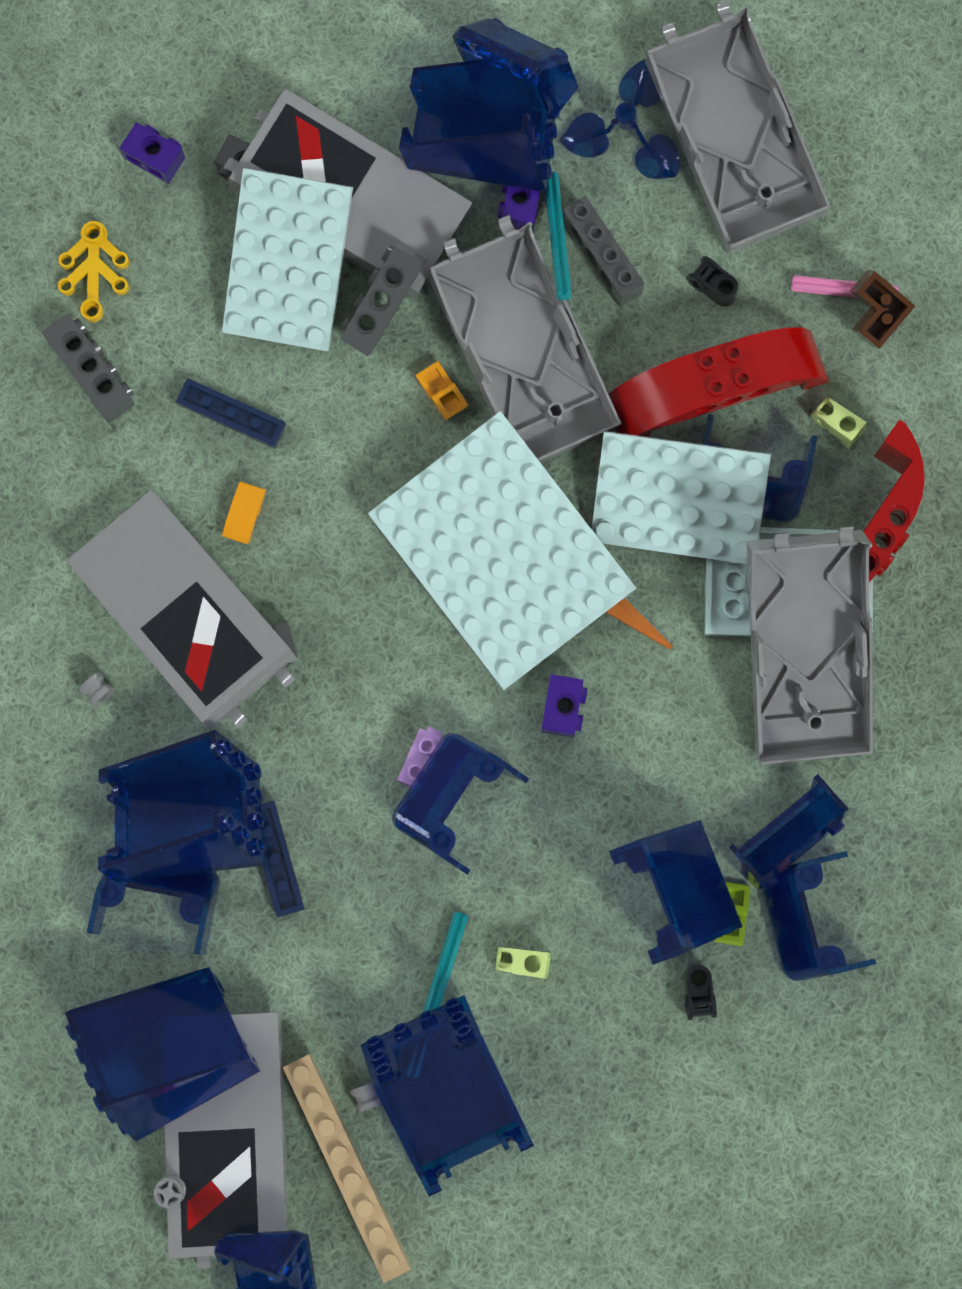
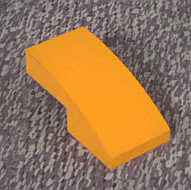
[415,361,469,421]
[222,481,267,544]

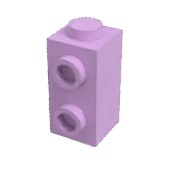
[397,727,446,793]

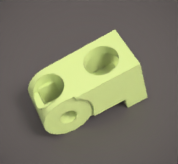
[811,398,867,450]
[495,947,551,979]

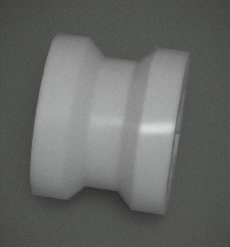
[79,672,115,707]
[350,1080,384,1113]
[153,1175,186,1208]

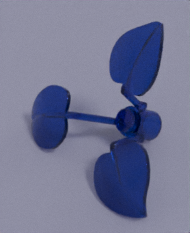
[560,59,680,179]

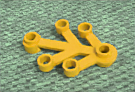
[58,221,130,323]

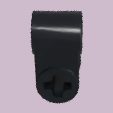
[686,256,738,306]
[684,964,717,1020]

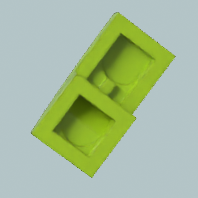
[714,882,750,947]

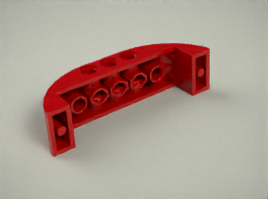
[608,327,829,437]
[863,419,925,583]

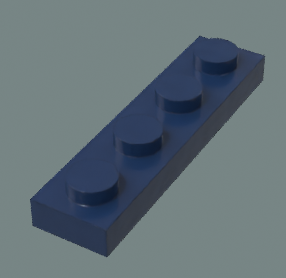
[176,378,287,449]
[247,801,305,918]

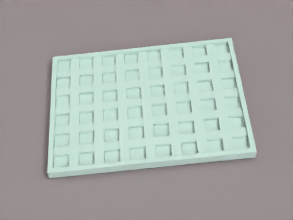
[368,411,636,690]

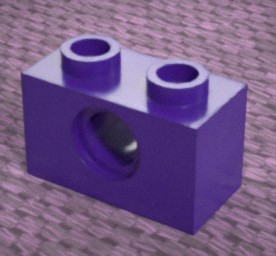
[119,122,185,184]
[498,168,543,232]
[541,674,588,738]

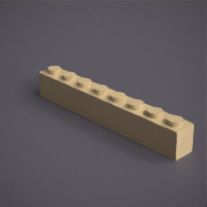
[283,1053,411,1283]

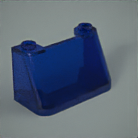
[214,1230,317,1289]

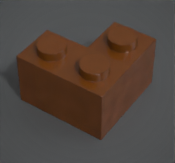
[850,270,915,349]

